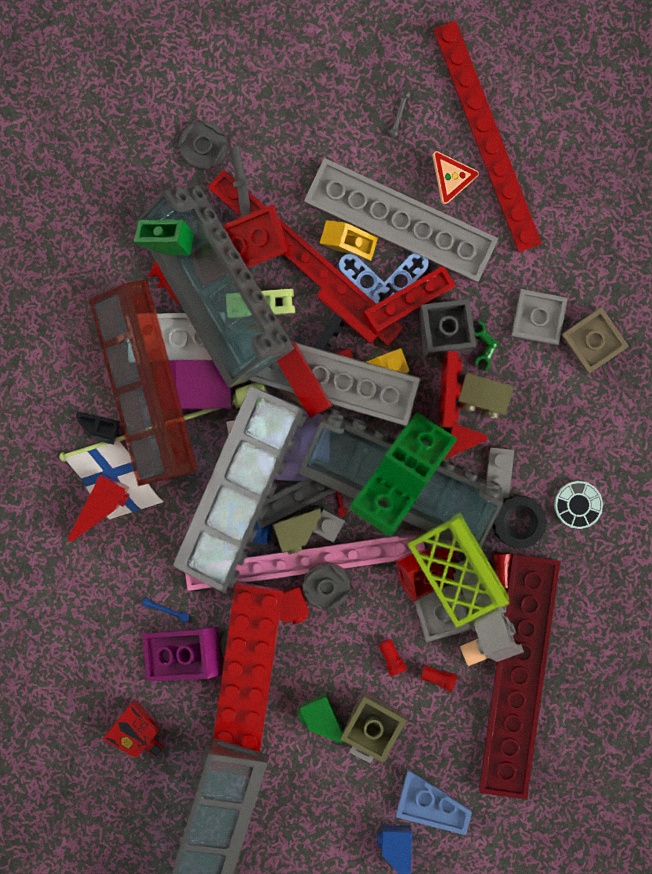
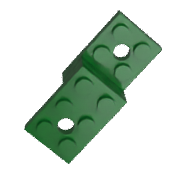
[349,412,457,537]

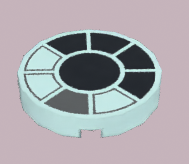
[554,481,603,529]

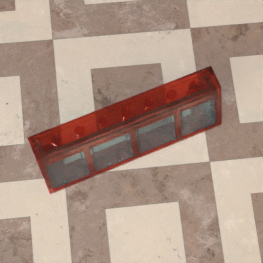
[89,279,198,486]

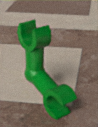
[474,320,498,371]

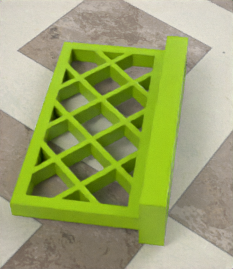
[408,513,509,628]

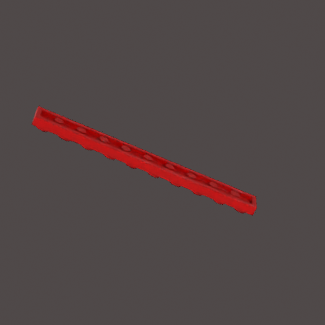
[433,20,542,253]
[208,169,404,346]

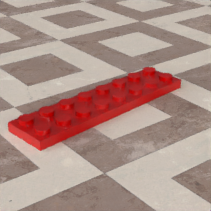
[209,582,284,776]

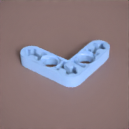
[339,253,428,304]

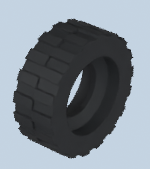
[492,495,547,549]

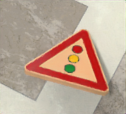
[432,151,479,204]

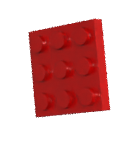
[438,351,462,428]

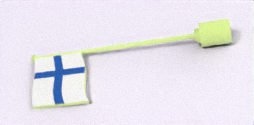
[59,382,270,519]

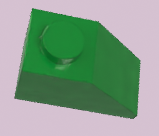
[134,220,194,256]
[297,693,344,743]

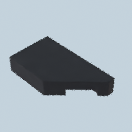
[76,411,120,445]

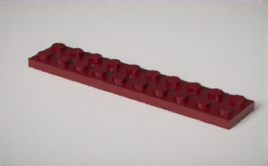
[478,554,561,800]

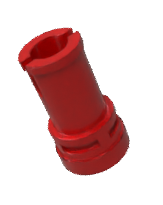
[492,552,511,588]
[378,638,407,677]
[420,665,457,693]

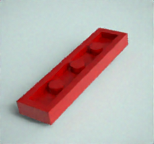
[363,266,456,334]

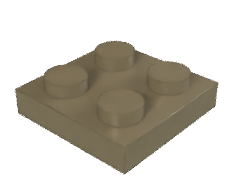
[561,307,629,374]

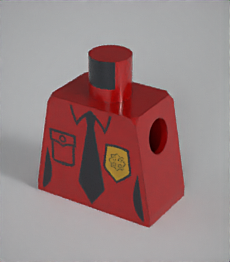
[103,699,164,758]

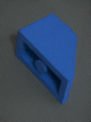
[377,825,412,874]

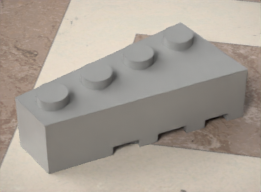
[453,560,524,662]

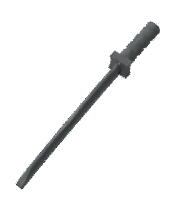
[230,146,256,276]

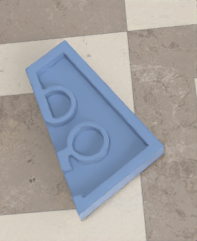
[395,768,472,835]

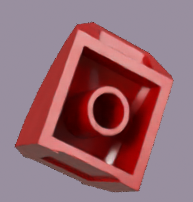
[395,547,456,602]

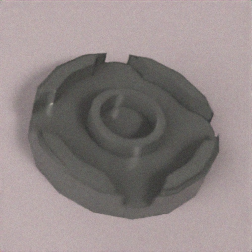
[179,121,227,170]
[303,562,351,609]

